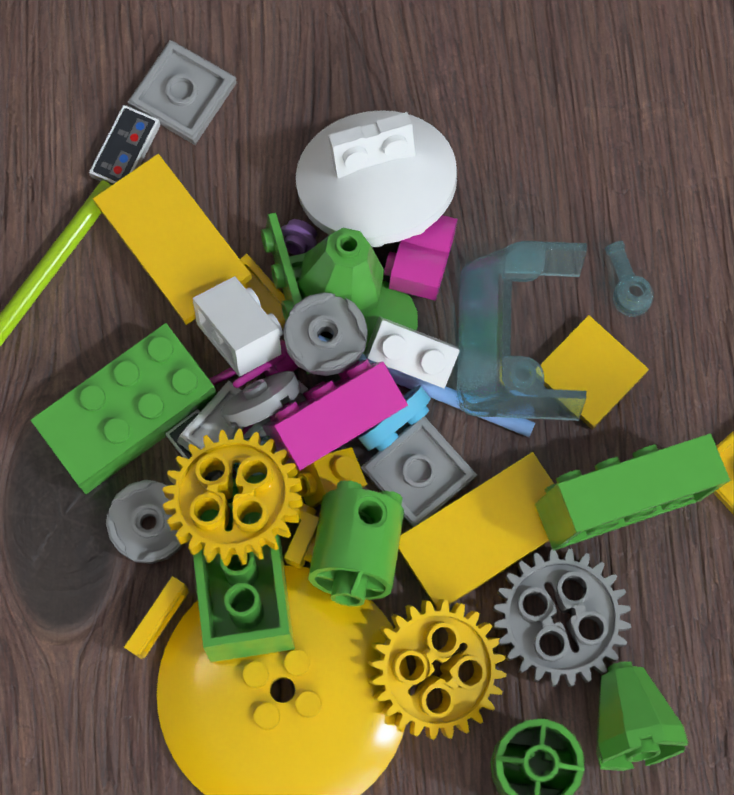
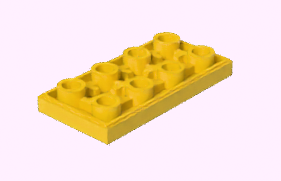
[93,153,252,325]
[398,452,554,608]

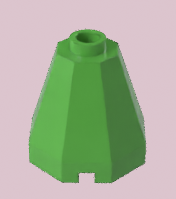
[298,228,384,315]
[596,661,688,771]

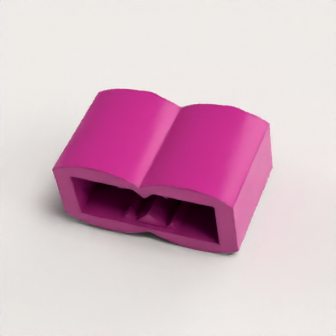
[384,215,458,301]

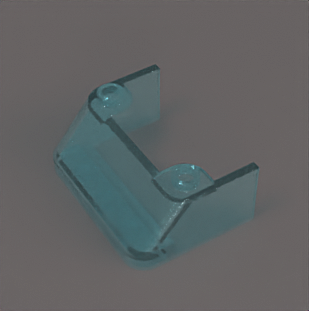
[456,241,587,421]

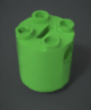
[308,481,404,606]
[490,719,585,795]

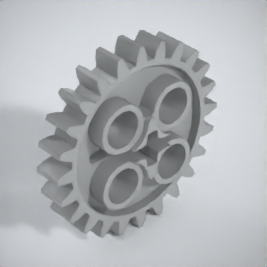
[493,549,631,687]

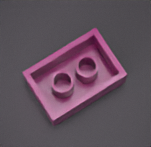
[262,359,408,470]

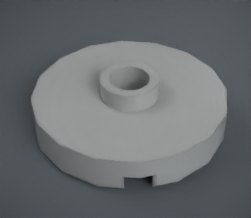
[283,292,368,376]
[221,371,301,428]
[106,480,183,564]

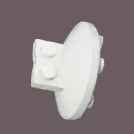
[296,111,457,247]

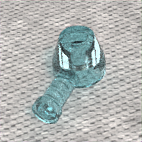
[605,241,654,317]

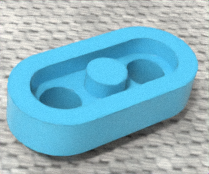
[357,385,431,452]

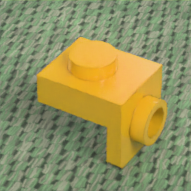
[295,447,367,508]
[284,503,319,568]

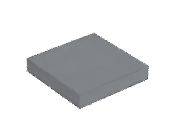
[128,40,237,145]
[361,416,477,528]

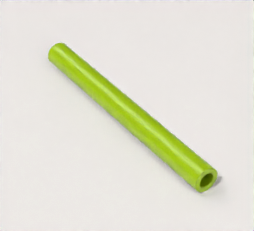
[0,180,112,347]

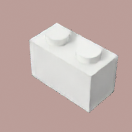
[193,276,283,377]
[364,316,460,389]

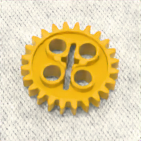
[163,429,303,566]
[368,599,506,740]

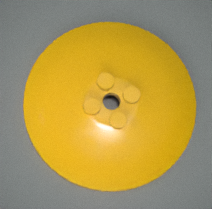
[157,565,410,795]

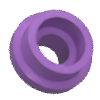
[281,219,317,255]

